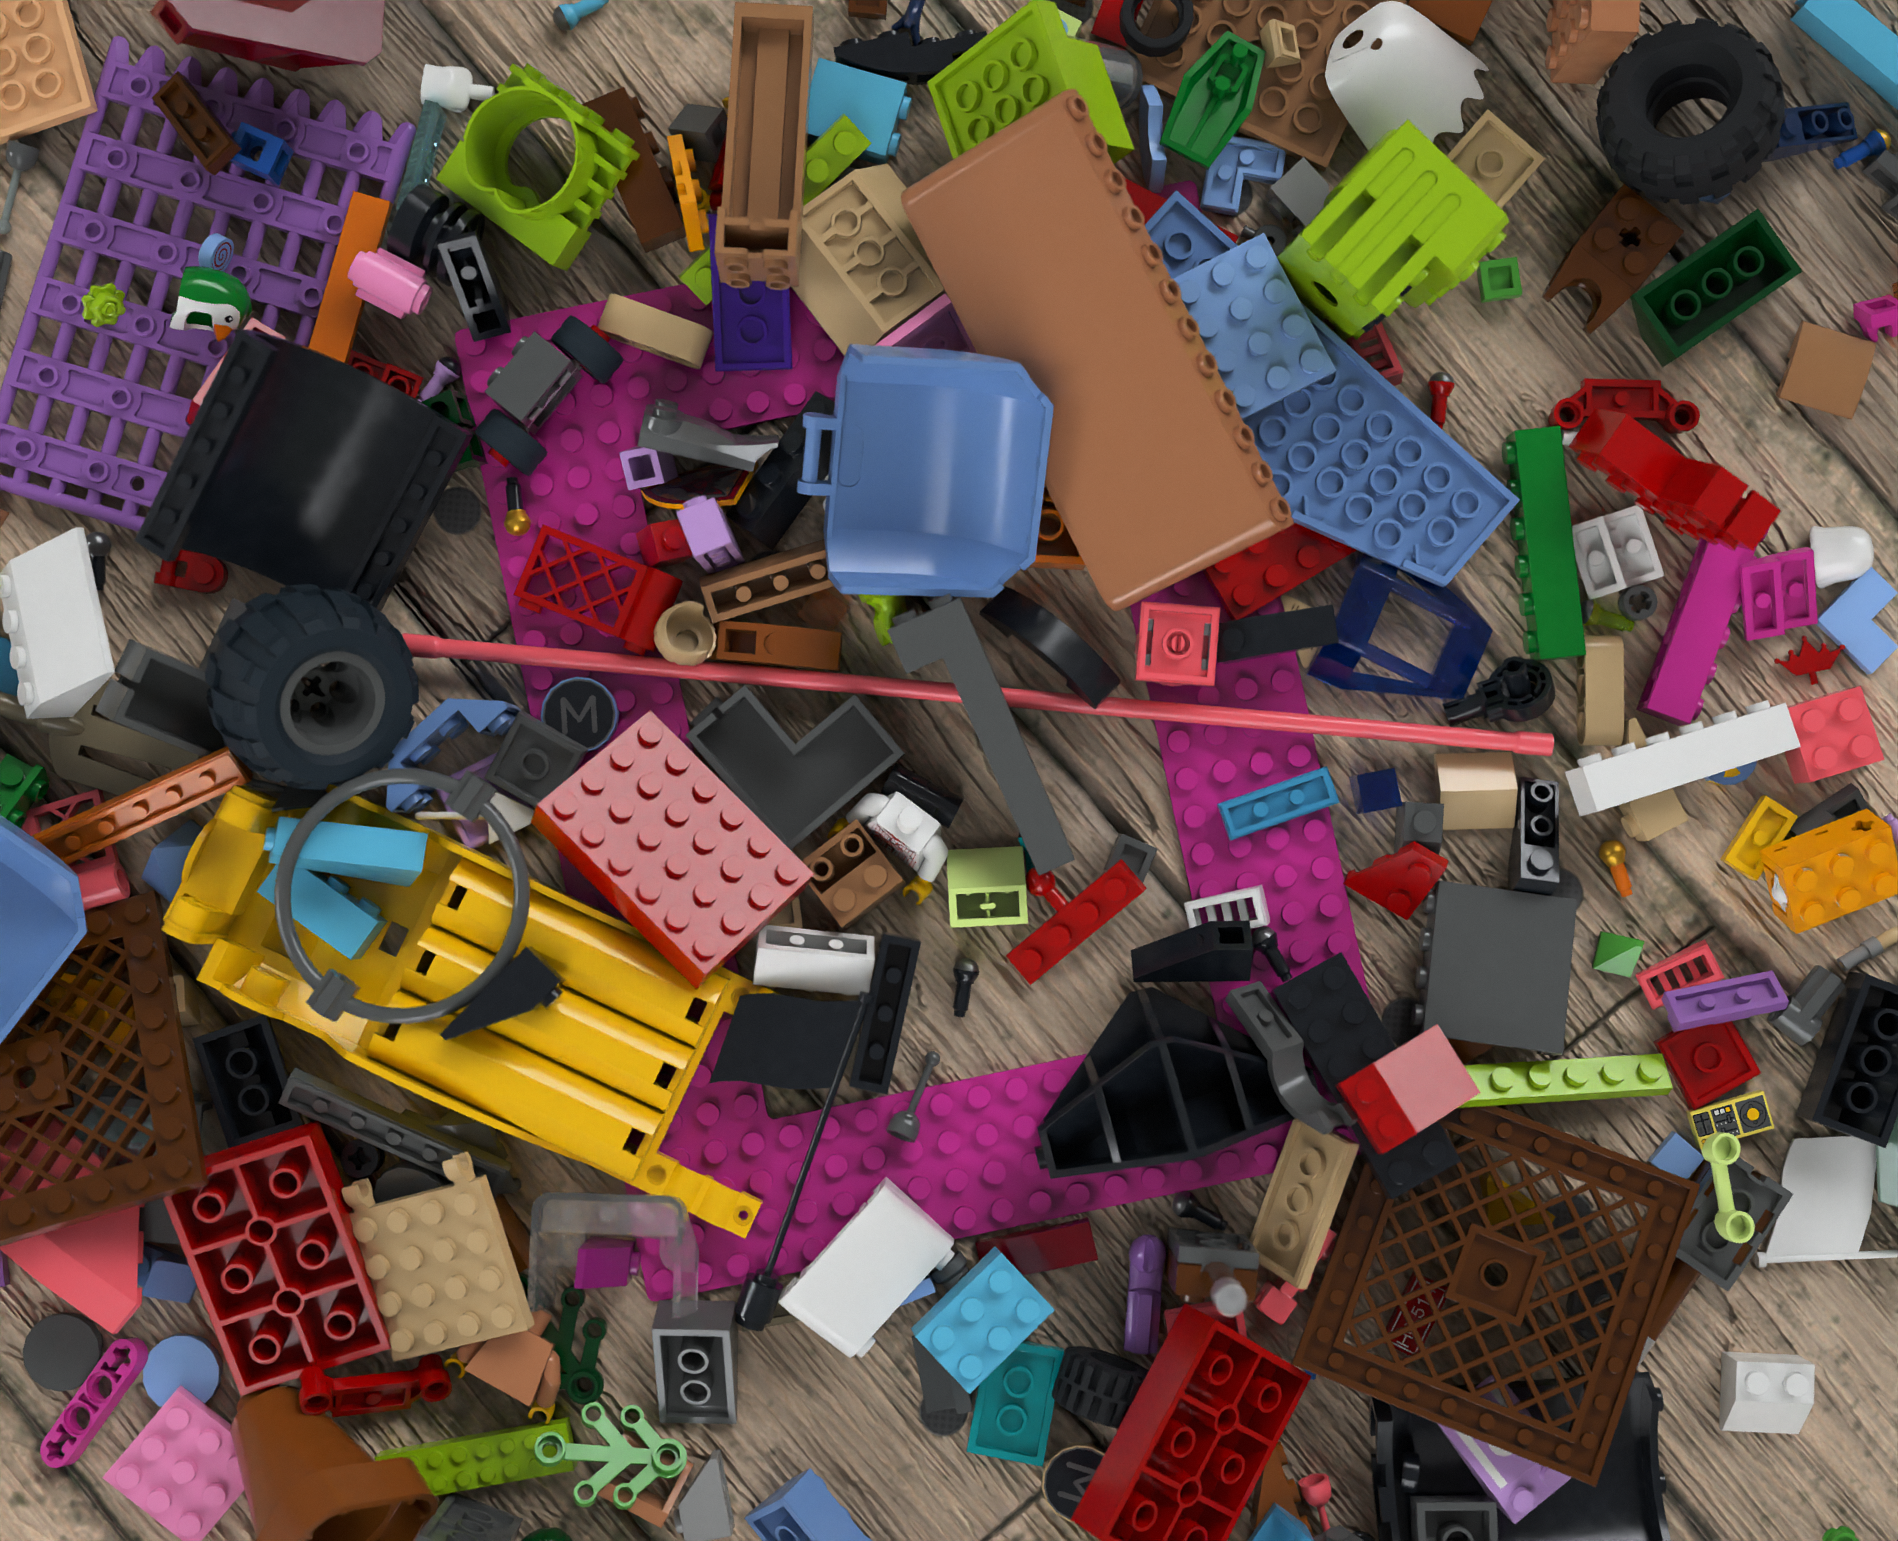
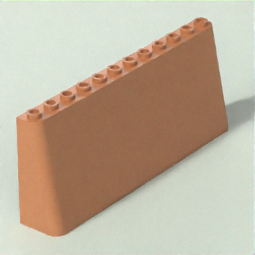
[901,88,1294,611]

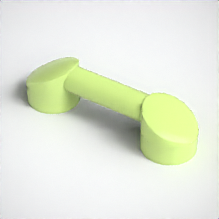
[1702,1132,1755,1243]

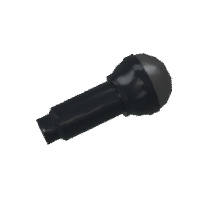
[1252,927,1293,982]
[953,958,980,1017]
[1172,1191,1228,1232]

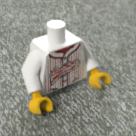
[827,791,948,905]

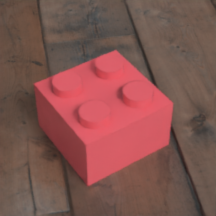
[1784,686,1885,784]

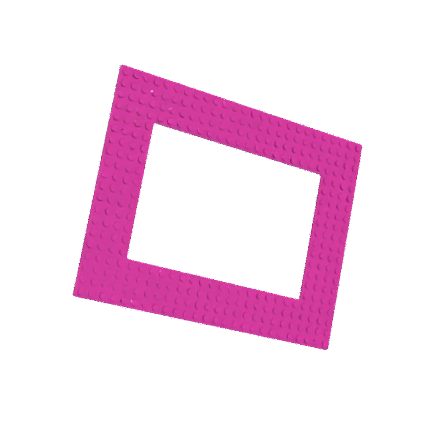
[455,181,1370,1302]

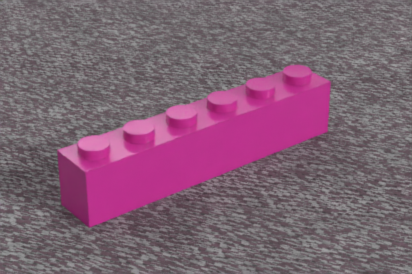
[1636,529,1769,726]

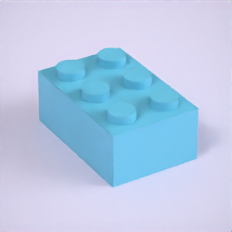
[911,1246,1055,1394]

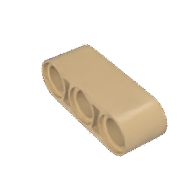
[598,294,714,369]
[1576,635,1624,746]

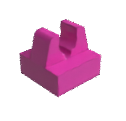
[1853,294,1898,342]

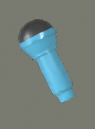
[553,0,609,31]

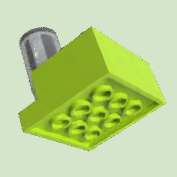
[927,0,1143,164]

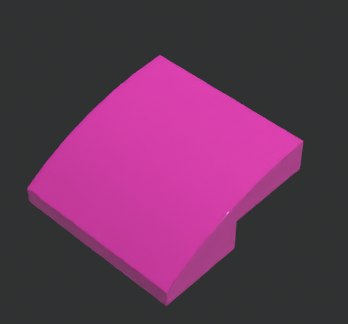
[1739,547,1818,641]

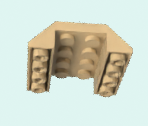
[790,163,948,357]

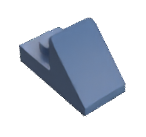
[137,1241,197,1303]

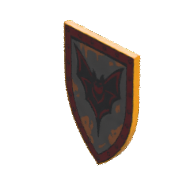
[641,461,759,509]

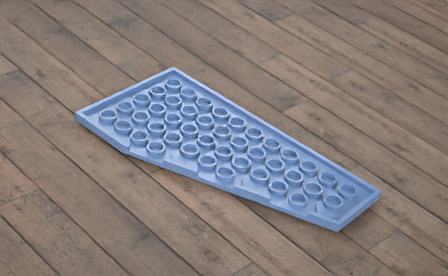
[1145,190,1520,587]

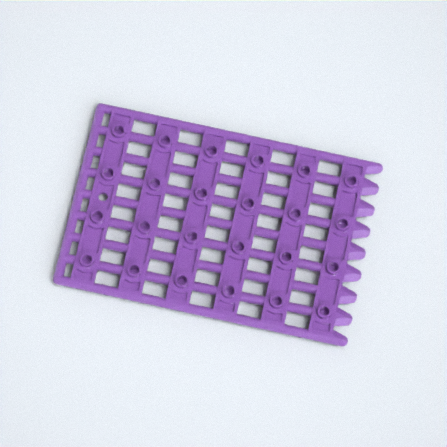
[0,36,416,532]

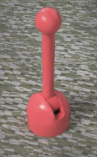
[1298,1473,1332,1532]

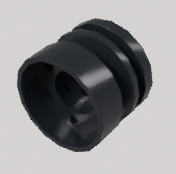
[387,184,485,287]

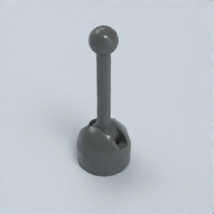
[886,1051,940,1143]

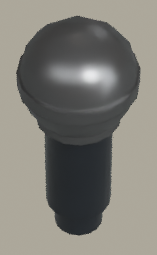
[86,532,112,590]

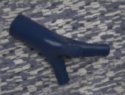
[891,0,926,46]

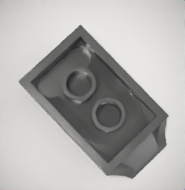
[637,399,779,472]

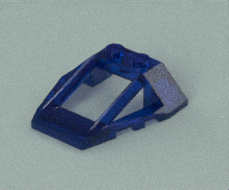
[1307,552,1493,700]

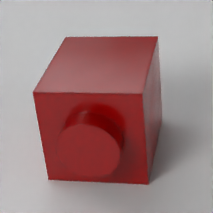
[636,519,693,569]

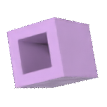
[619,446,678,490]

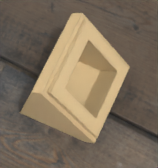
[1260,19,1300,69]

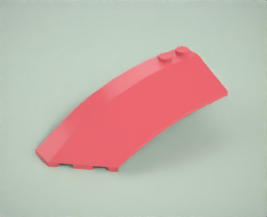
[0,1079,145,1334]

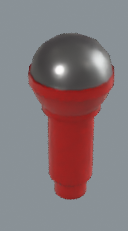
[1427,372,1455,430]

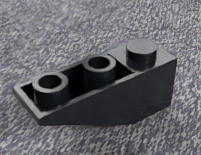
[1508,777,1559,896]
[1131,921,1253,983]

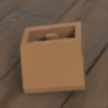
[802,819,907,930]

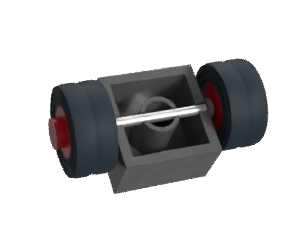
[475,315,624,476]

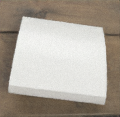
[1572,505,1665,600]

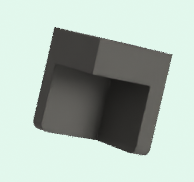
[668,104,727,163]
[1104,834,1157,883]

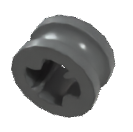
[1618,585,1658,621]

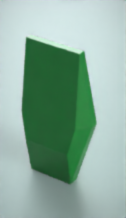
[1159,31,1266,170]

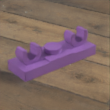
[1661,970,1789,1032]

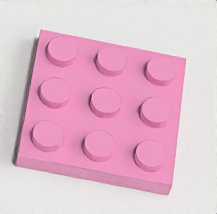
[102,1385,244,1541]

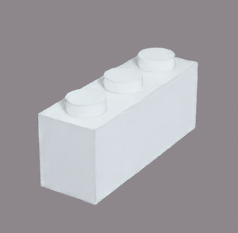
[753,925,875,996]

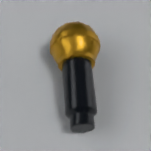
[504,477,531,536]

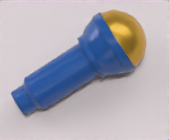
[1833,129,1891,169]

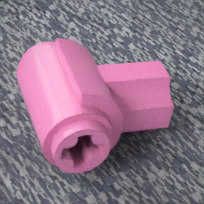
[348,247,433,319]

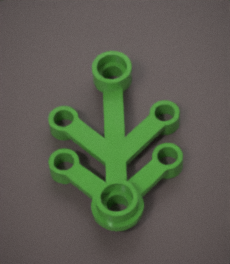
[534,1402,687,1510]

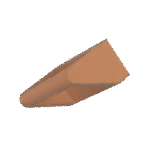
[597,1430,694,1528]

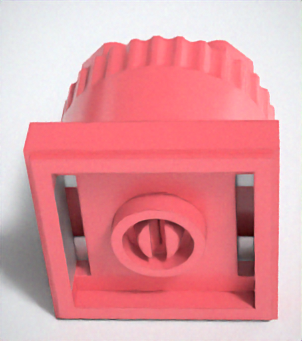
[1134,601,1220,687]

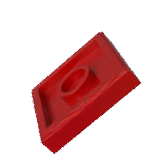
[1653,1021,1761,1110]

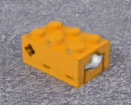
[1760,808,1898,934]

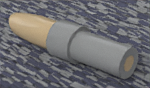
[1837,927,1898,972]

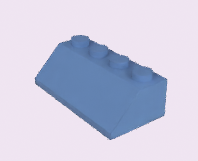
[744,1468,872,1541]

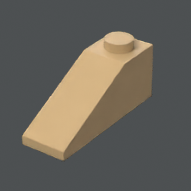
[1618,717,1689,841]

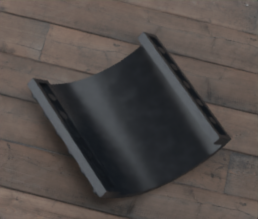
[134,329,473,611]

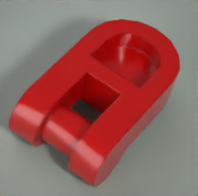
[153,549,228,594]

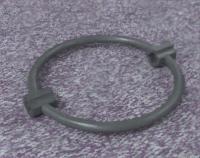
[274,768,530,1024]

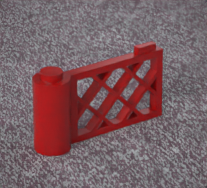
[513,524,683,656]

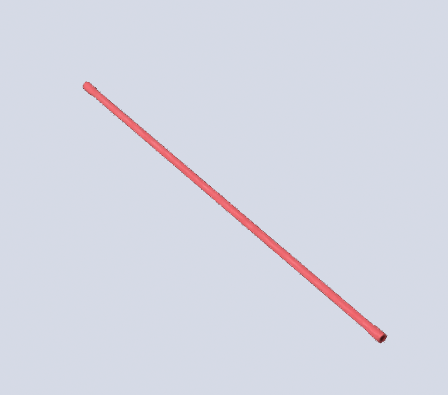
[402,633,1554,756]

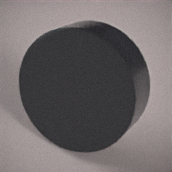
[1399,1452,1420,1494]

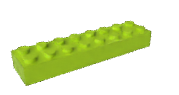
[374,1417,578,1496]

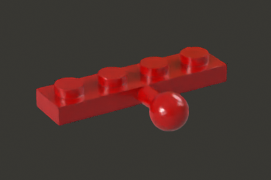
[1006,859,1146,985]

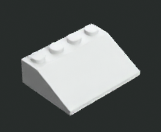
[0,527,115,719]

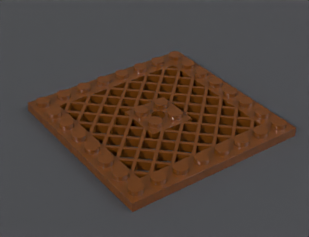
[0,891,208,1246]
[1291,1106,1701,1487]

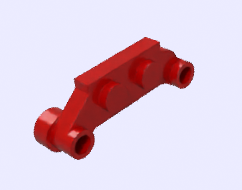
[1548,378,1700,434]
[299,1354,452,1418]

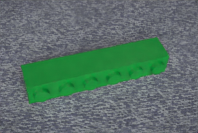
[1502,426,1586,662]

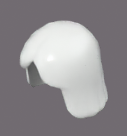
[1809,526,1874,589]

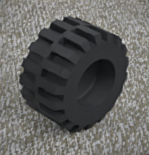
[1051,1346,1149,1429]

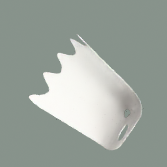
[1325,1,1489,151]

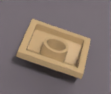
[1434,752,1518,830]

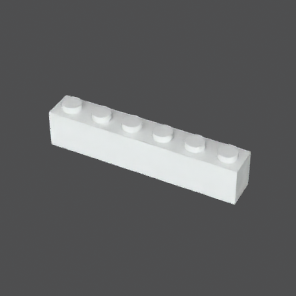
[1565,700,1801,816]

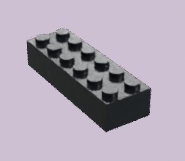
[1270,952,1461,1199]

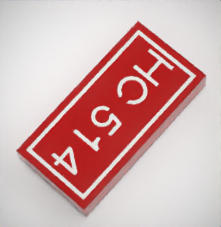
[1381,1272,1447,1355]

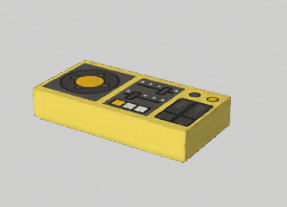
[1686,1090,1774,1149]

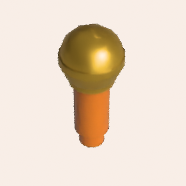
[1599,840,1633,897]

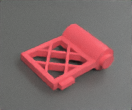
[21,789,131,911]

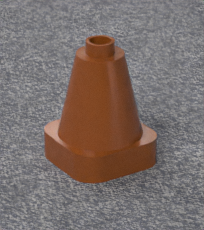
[230,1384,438,1541]

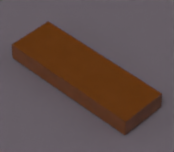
[152,71,241,176]

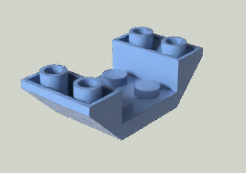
[386,698,521,814]

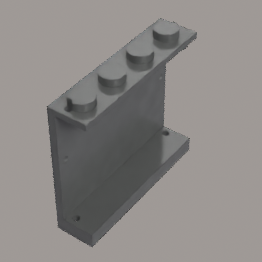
[1411,881,1577,1056]

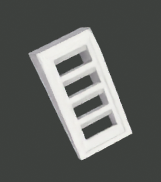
[1184,885,1270,929]

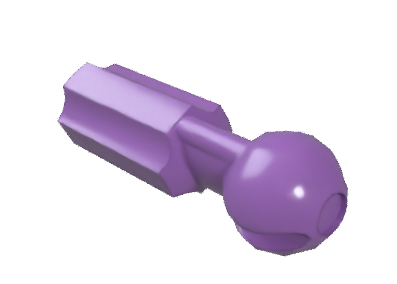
[1123,1235,1167,1355]

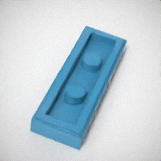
[1217,766,1340,840]

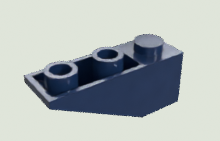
[1761,102,1858,162]

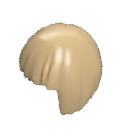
[653,601,717,666]

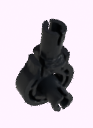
[1442,656,1555,727]

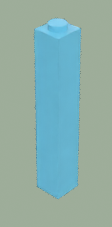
[1790,0,1898,110]

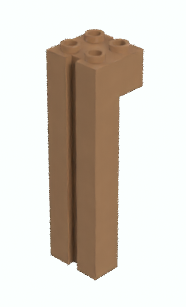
[715,2,814,290]

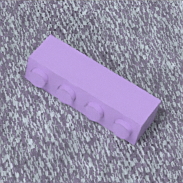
[676,495,745,574]

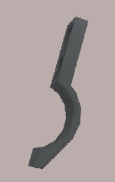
[1225,981,1358,1135]

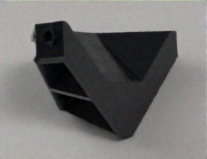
[1034,987,1319,1179]

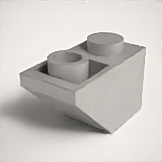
[1266,157,1329,237]

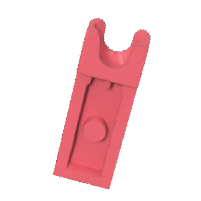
[1253,1227,1336,1326]

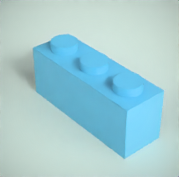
[257,864,388,960]

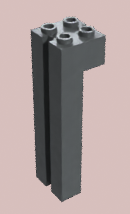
[887,593,1075,875]

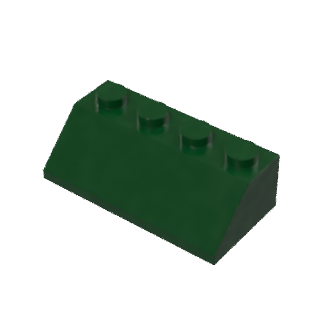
[1630,209,1802,367]

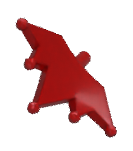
[1774,636,1845,685]

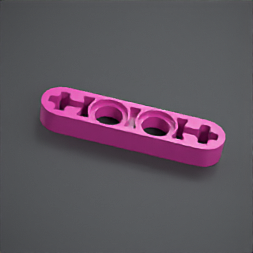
[40,1337,148,1468]

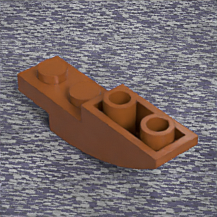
[705,621,843,671]

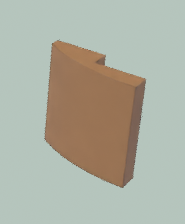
[1776,320,1876,420]

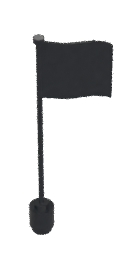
[709,991,875,1331]

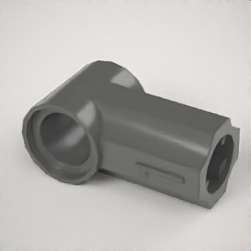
[1768,965,1846,1046]

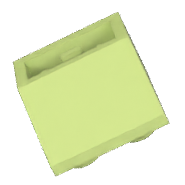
[947,846,1028,928]

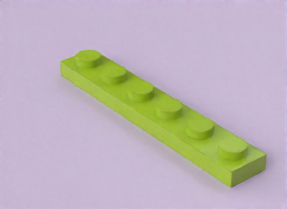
[678,114,871,306]
[1458,1053,1673,1108]

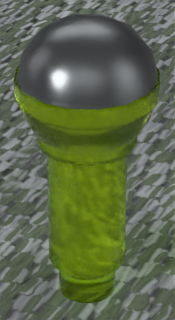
[1581,600,1634,632]

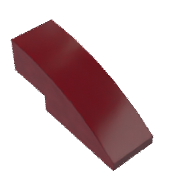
[975,1217,1099,1275]

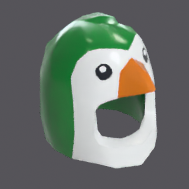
[169,266,252,342]

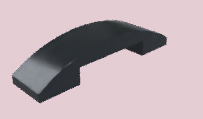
[980,586,1121,709]

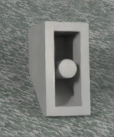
[674,1449,735,1541]

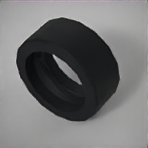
[1120,0,1194,57]

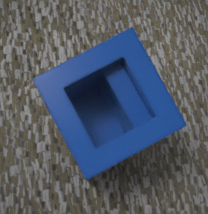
[230,122,294,186]

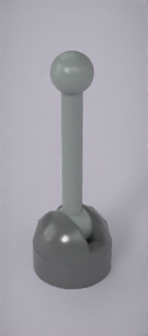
[0,140,40,234]

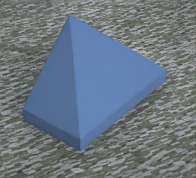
[141,819,203,902]

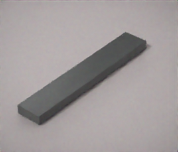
[278,1067,513,1199]

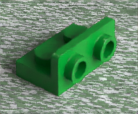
[0,753,50,828]

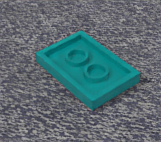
[966,1341,1064,1467]

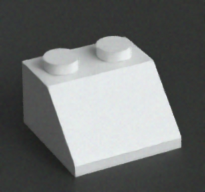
[1719,1352,1815,1434]

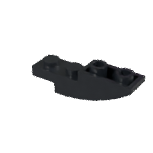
[833,29,987,85]

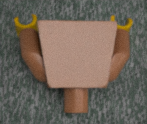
[444,1305,561,1425]

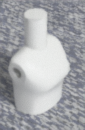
[421,64,495,113]

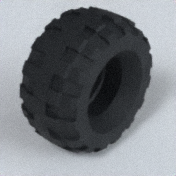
[1596,18,1785,205]

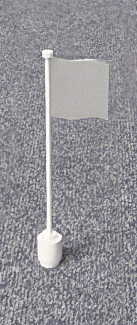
[1754,1136,1898,1268]

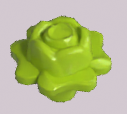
[81,282,126,327]

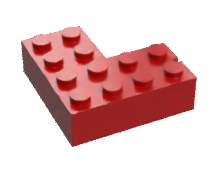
[1568,408,1782,551]

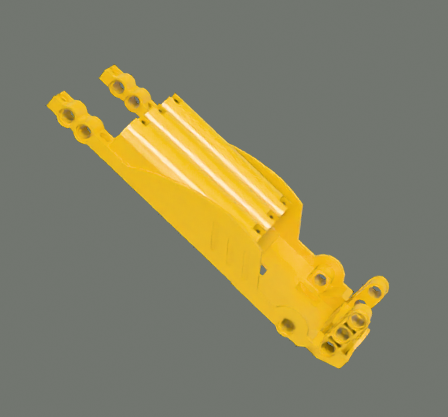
[161,784,783,1238]

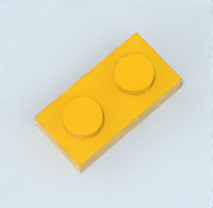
[1720,795,1798,881]

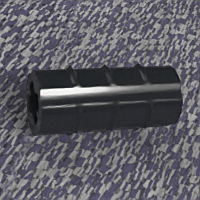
[881,763,964,829]

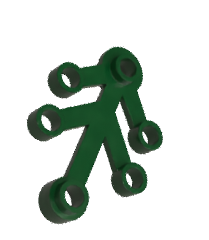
[519,1273,608,1405]

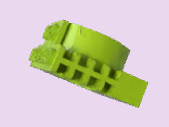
[436,63,641,271]

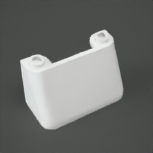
[778,1177,955,1358]

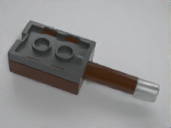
[1637,1157,1793,1369]
[1164,1227,1259,1316]

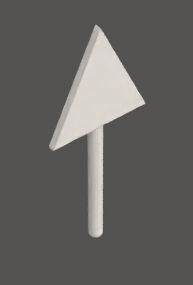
[415,792,535,844]

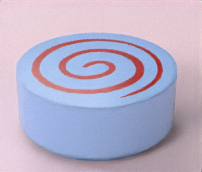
[198,233,234,271]

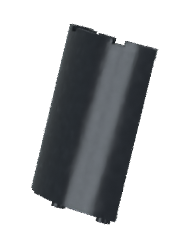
[1369,1372,1671,1541]

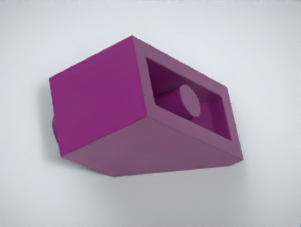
[574,1236,641,1289]

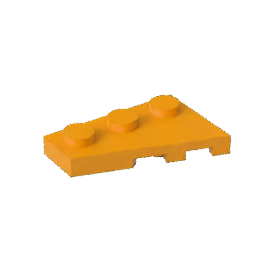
[667,134,709,252]

